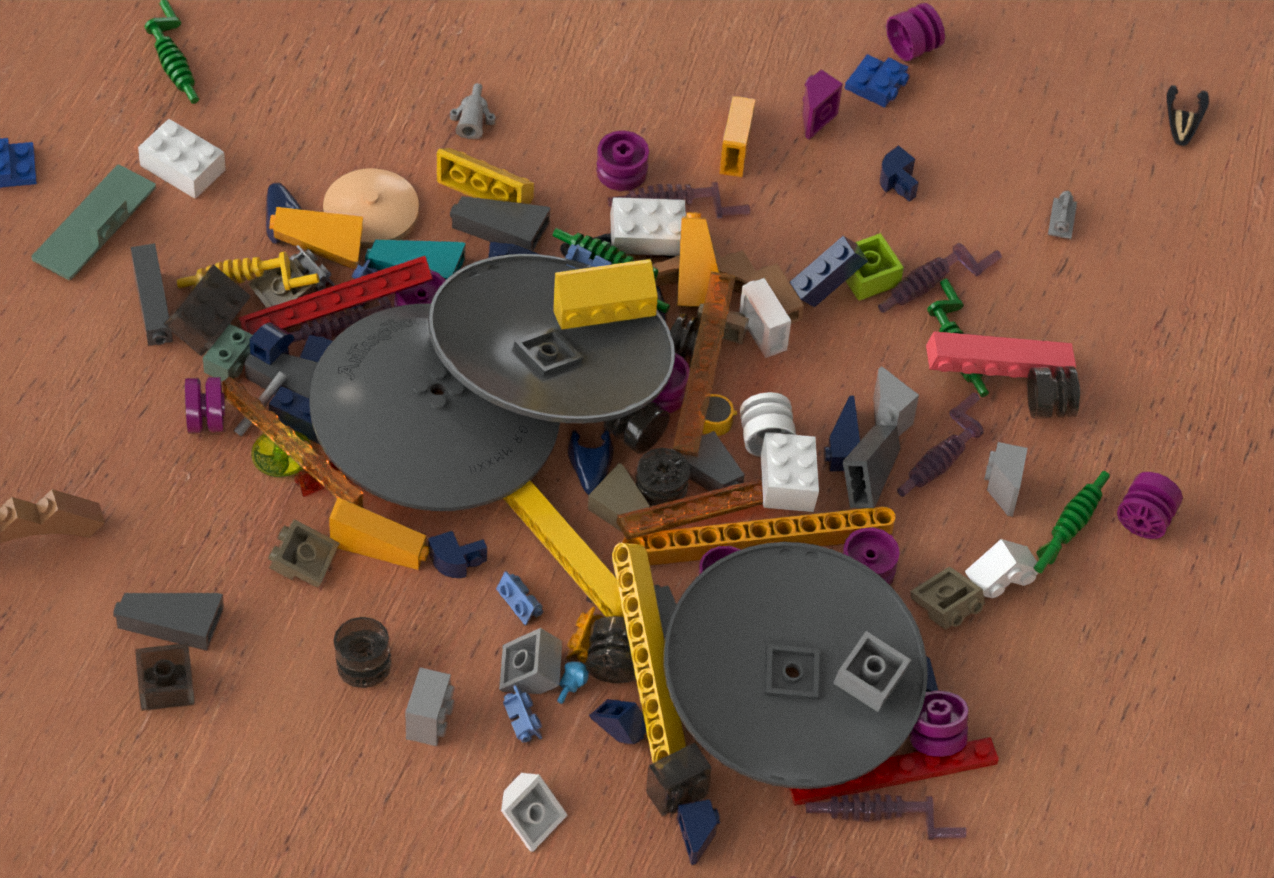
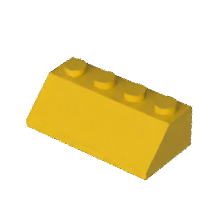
[437,148,534,204]
[553,259,658,330]

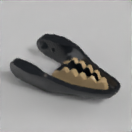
[1167,85,1209,146]

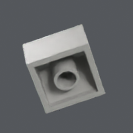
[873,366,919,436]
[984,442,1028,517]
[499,628,562,694]

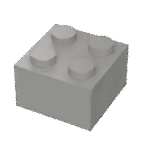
[833,631,911,712]
[405,668,455,746]

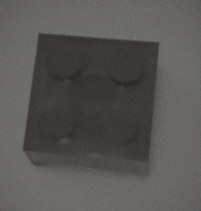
[135,643,195,711]
[646,743,712,817]

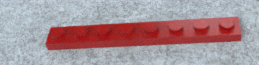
[239,256,433,335]
[789,737,999,806]

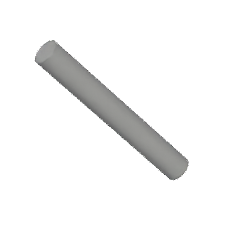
[234,371,287,437]

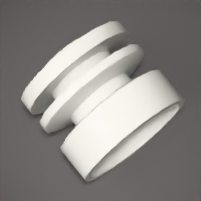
[740,392,796,457]

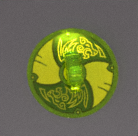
[251,428,312,477]

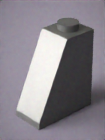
[669,431,745,499]

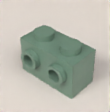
[203,324,252,384]

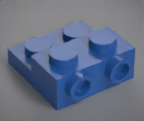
[845,54,910,108]
[0,138,37,188]

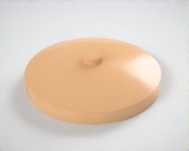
[323,169,419,248]

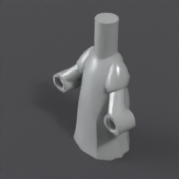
[450,83,495,139]

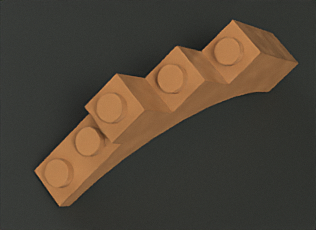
[652,244,804,324]
[0,489,105,543]

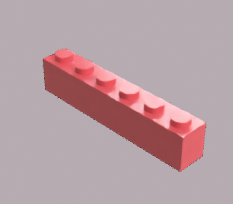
[926,332,1076,381]

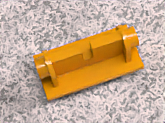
[566,606,605,662]

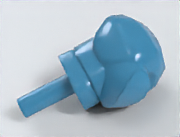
[557,661,589,704]

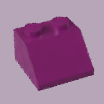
[802,69,843,140]

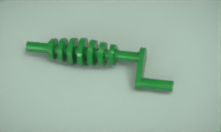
[144,0,199,104]
[552,228,670,314]
[927,279,989,397]
[1033,471,1110,573]

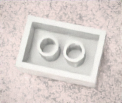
[138,119,226,199]
[610,197,686,256]
[761,432,819,512]

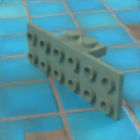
[31,164,156,280]

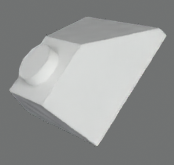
[501,773,567,852]

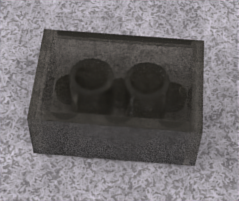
[164,264,251,356]

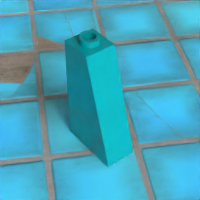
[365,240,466,280]

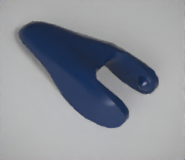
[266,182,302,244]
[567,430,614,495]

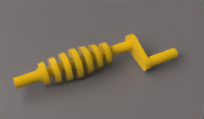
[177,251,319,291]

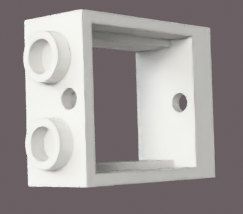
[739,278,791,358]

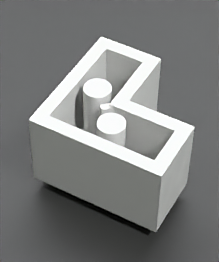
[965,539,1039,598]

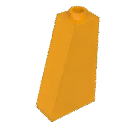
[719,96,756,177]
[269,207,363,269]
[677,212,726,308]
[329,498,430,570]

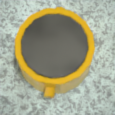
[692,394,737,436]

